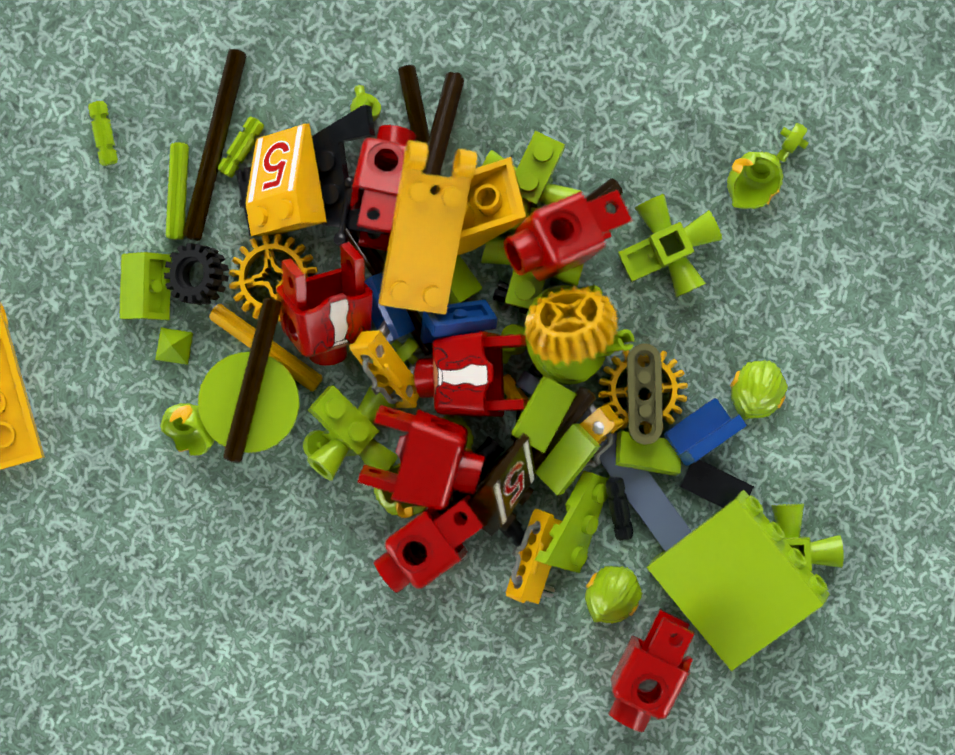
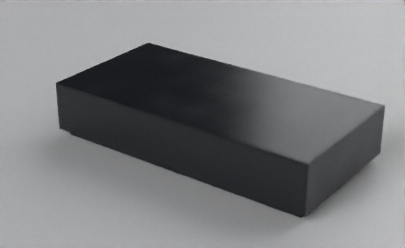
[679,459,754,508]

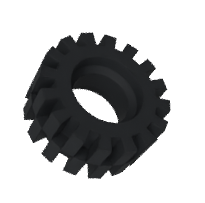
[164,243,229,305]

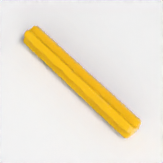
[209,304,323,391]

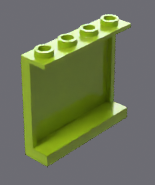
[646,490,829,671]

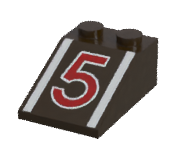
[460,433,536,536]

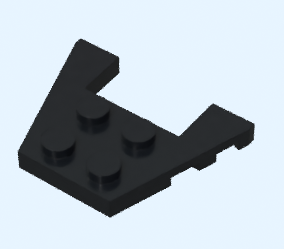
[312,105,390,235]

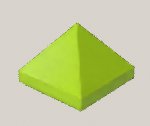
[155,327,194,365]

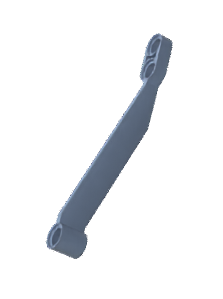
[516,371,692,551]

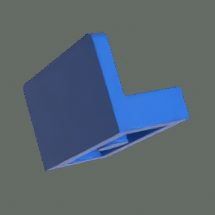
[365,271,416,342]
[420,299,497,344]
[664,398,747,466]

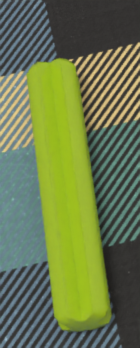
[165,142,189,240]

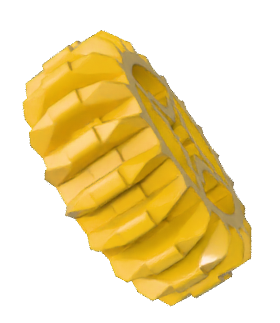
[229,233,318,322]
[525,285,618,366]
[598,350,688,434]

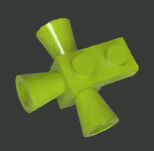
[482,131,582,234]
[617,194,722,298]
[481,207,584,310]
[307,385,398,481]
[771,503,844,571]

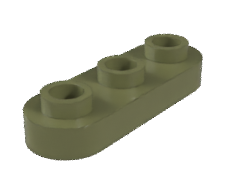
[627,343,663,444]

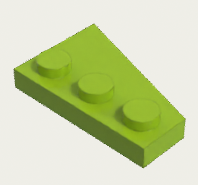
[535,470,608,573]

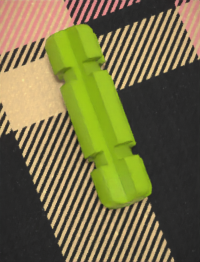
[88,101,118,166]
[218,116,264,178]

